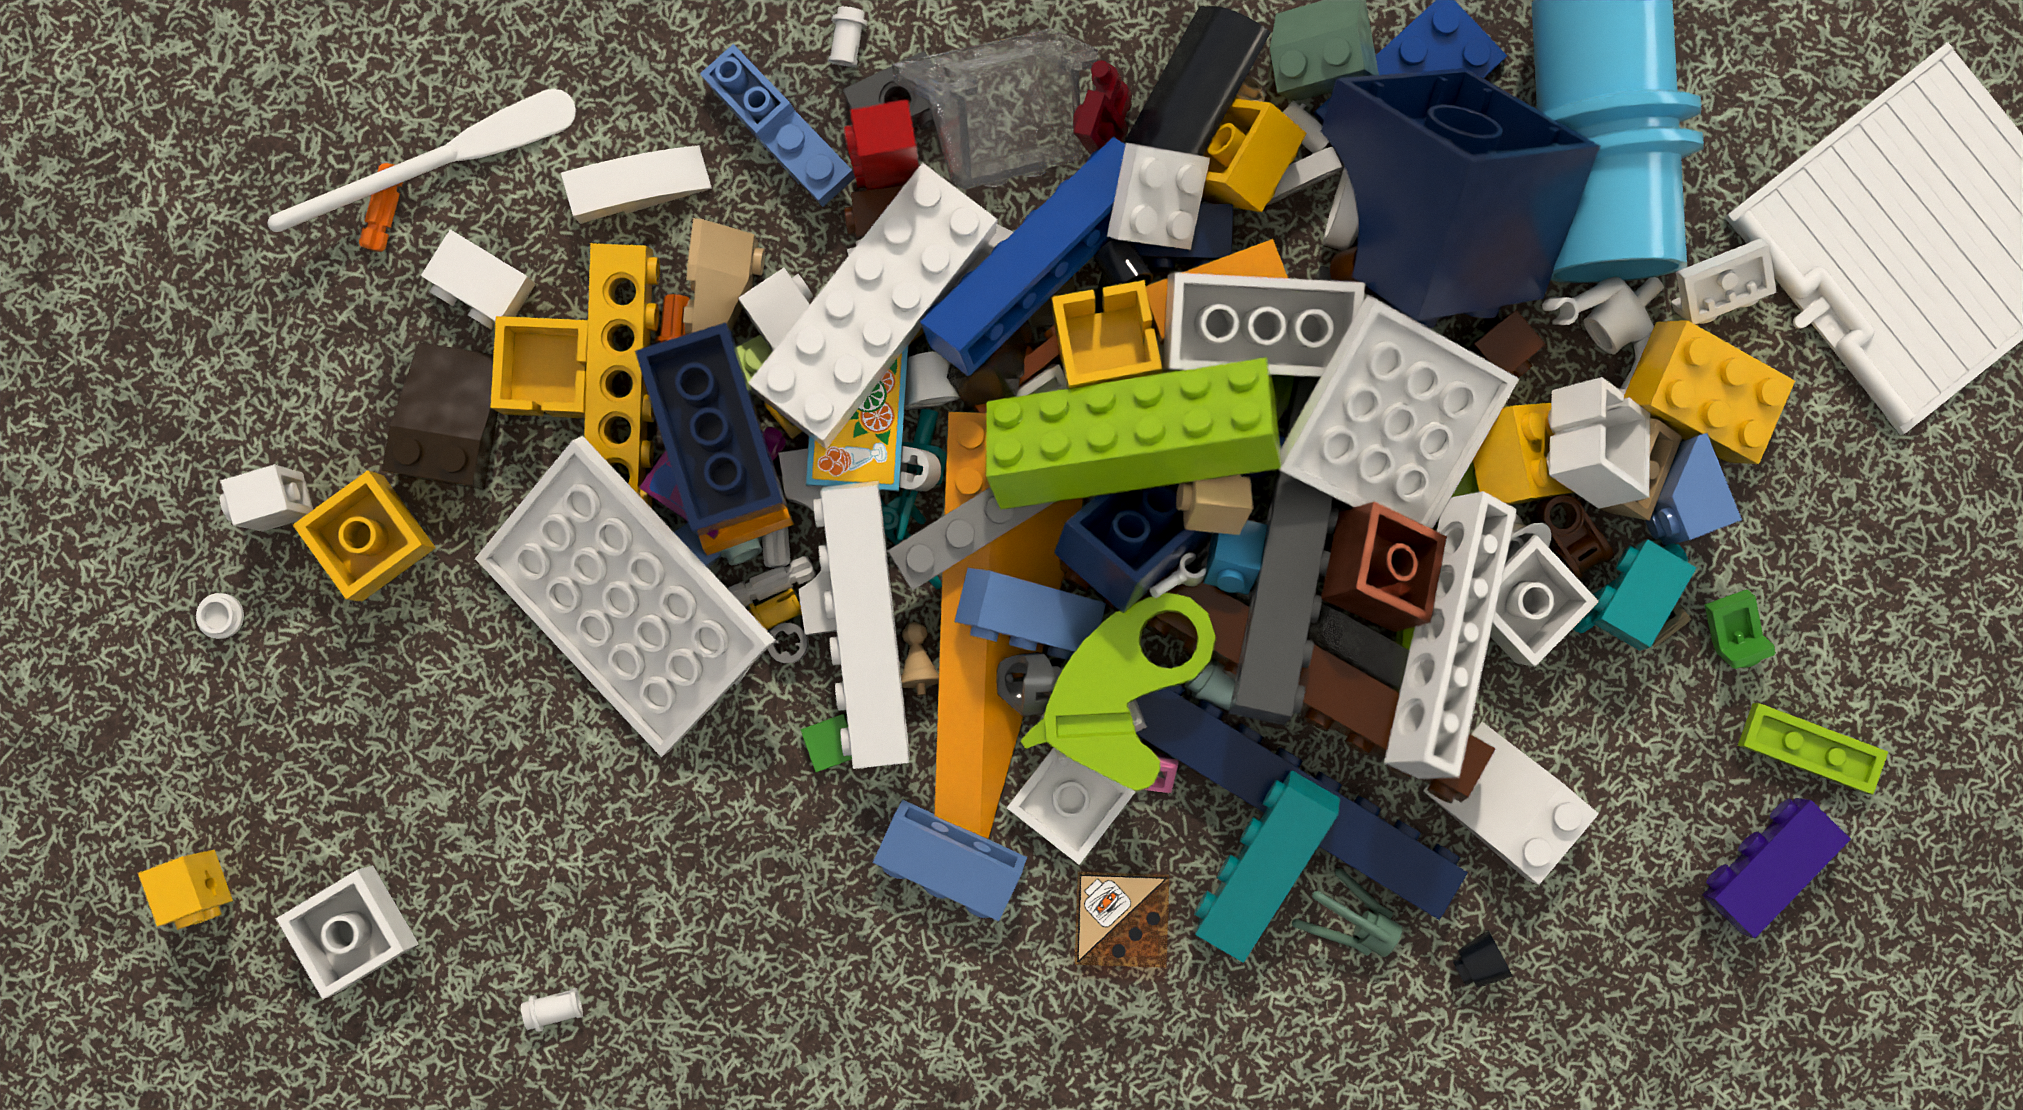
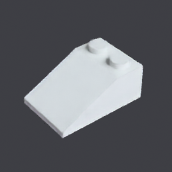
[1423,722,1599,885]

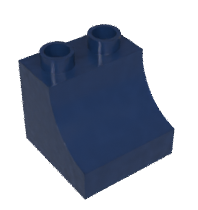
[1321,68,1600,329]

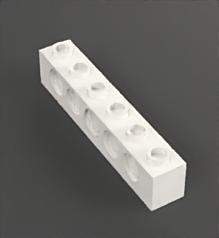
[1384,491,1517,779]

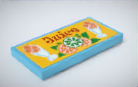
[806,345,908,492]

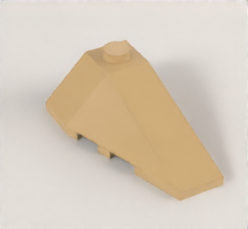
[683,218,765,335]

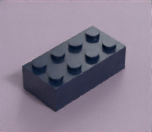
[635,322,787,536]
[1054,474,1253,613]

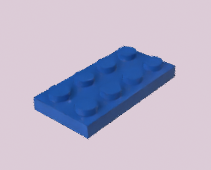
[1314,0,1507,124]

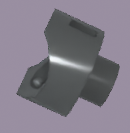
[996,652,1062,717]

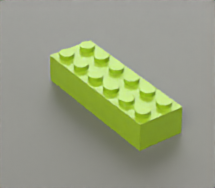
[986,357,1282,510]

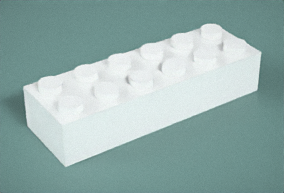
[748,163,997,449]

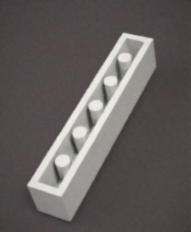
[814,481,910,769]

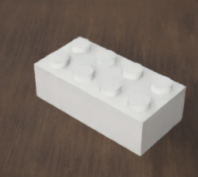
[1163,273,1365,377]

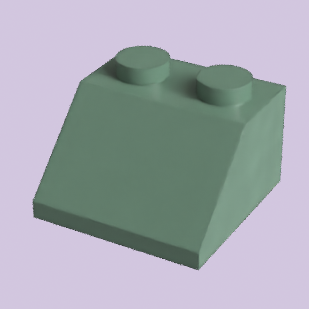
[1270,0,1379,101]

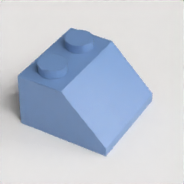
[1646,433,1742,546]

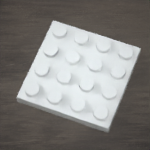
[1279,295,1519,529]

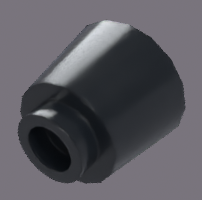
[1453,930,1513,988]

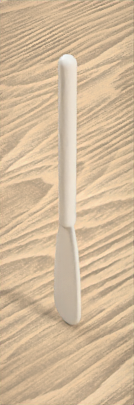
[267,89,576,232]

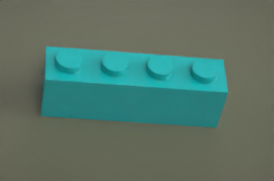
[1194,770,1340,963]

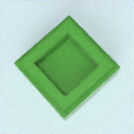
[800,714,852,772]

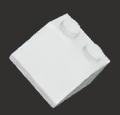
[1490,535,1599,667]

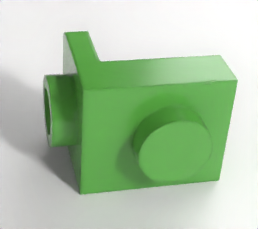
[1704,589,1776,669]

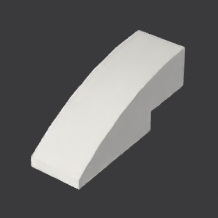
[561,145,712,224]

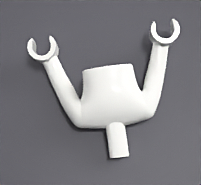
[1542,277,1664,394]

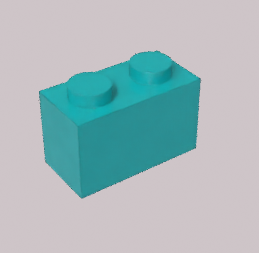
[1591,539,1697,651]

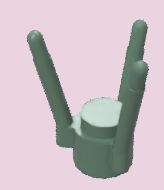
[1292,868,1403,957]

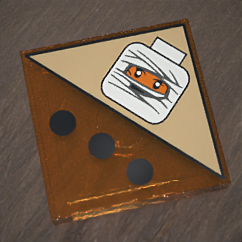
[1074,871,1169,968]

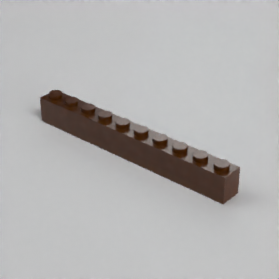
[1060,559,1496,804]

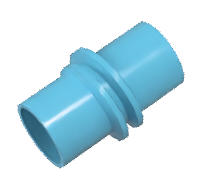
[1532,0,1704,283]

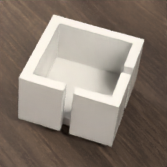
[1547,377,1650,509]

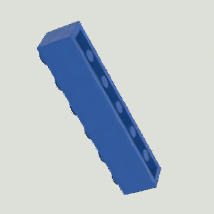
[920,137,1126,376]

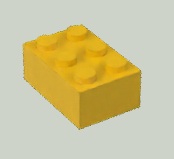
[1624,320,1795,464]

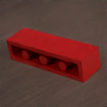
[844,99,919,190]

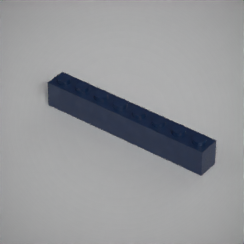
[1136,685,1468,920]

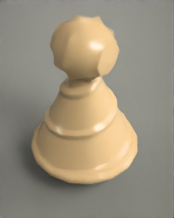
[901,622,939,696]

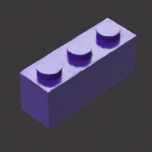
[1702,798,1851,938]

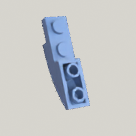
[700,44,855,207]

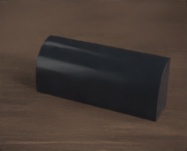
[1124,6,1271,156]

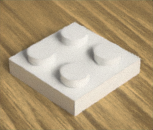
[1107,143,1210,250]
[1007,747,1135,865]

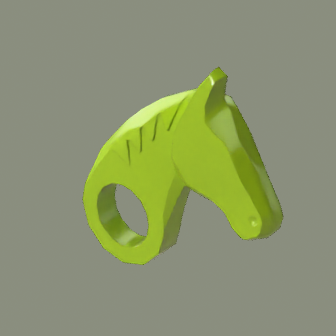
[1021,592,1216,791]

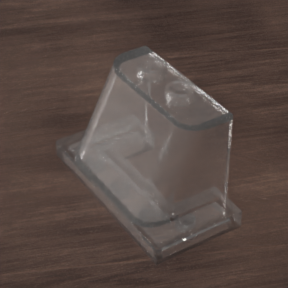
[892,28,1098,190]

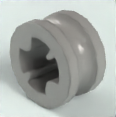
[768,623,809,664]

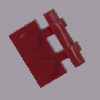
[1073,60,1132,155]

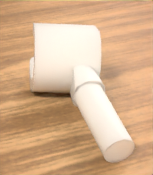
[1150,553,1207,598]

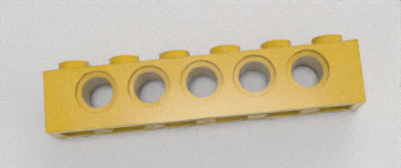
[584,243,660,509]

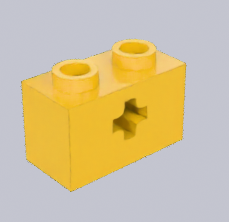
[138,850,233,930]

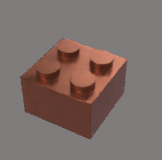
[1321,501,1447,632]

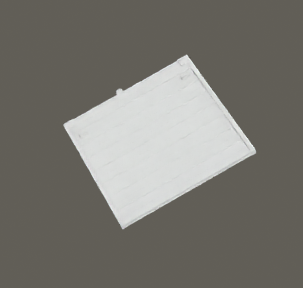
[1724,42,2023,435]

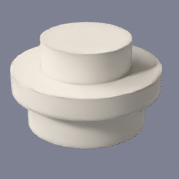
[196,593,244,639]

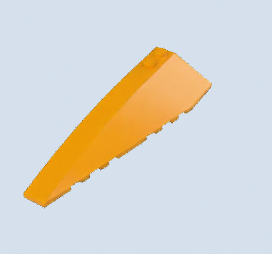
[935,412,1083,839]

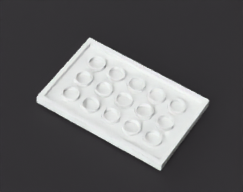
[475,436,775,757]

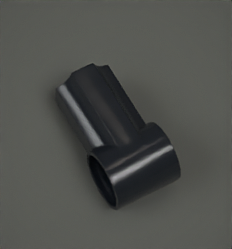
[1095,239,1153,313]

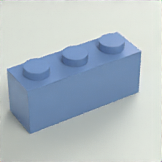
[954,568,1106,660]
[873,799,1027,921]

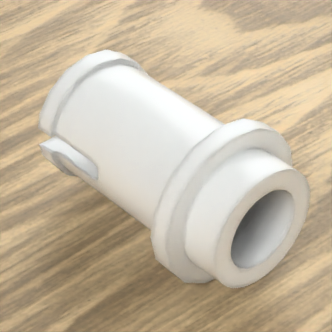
[828,6,867,67]
[1283,100,1329,154]
[521,988,583,1032]

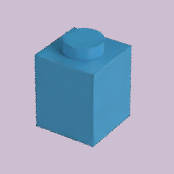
[1203,520,1267,595]

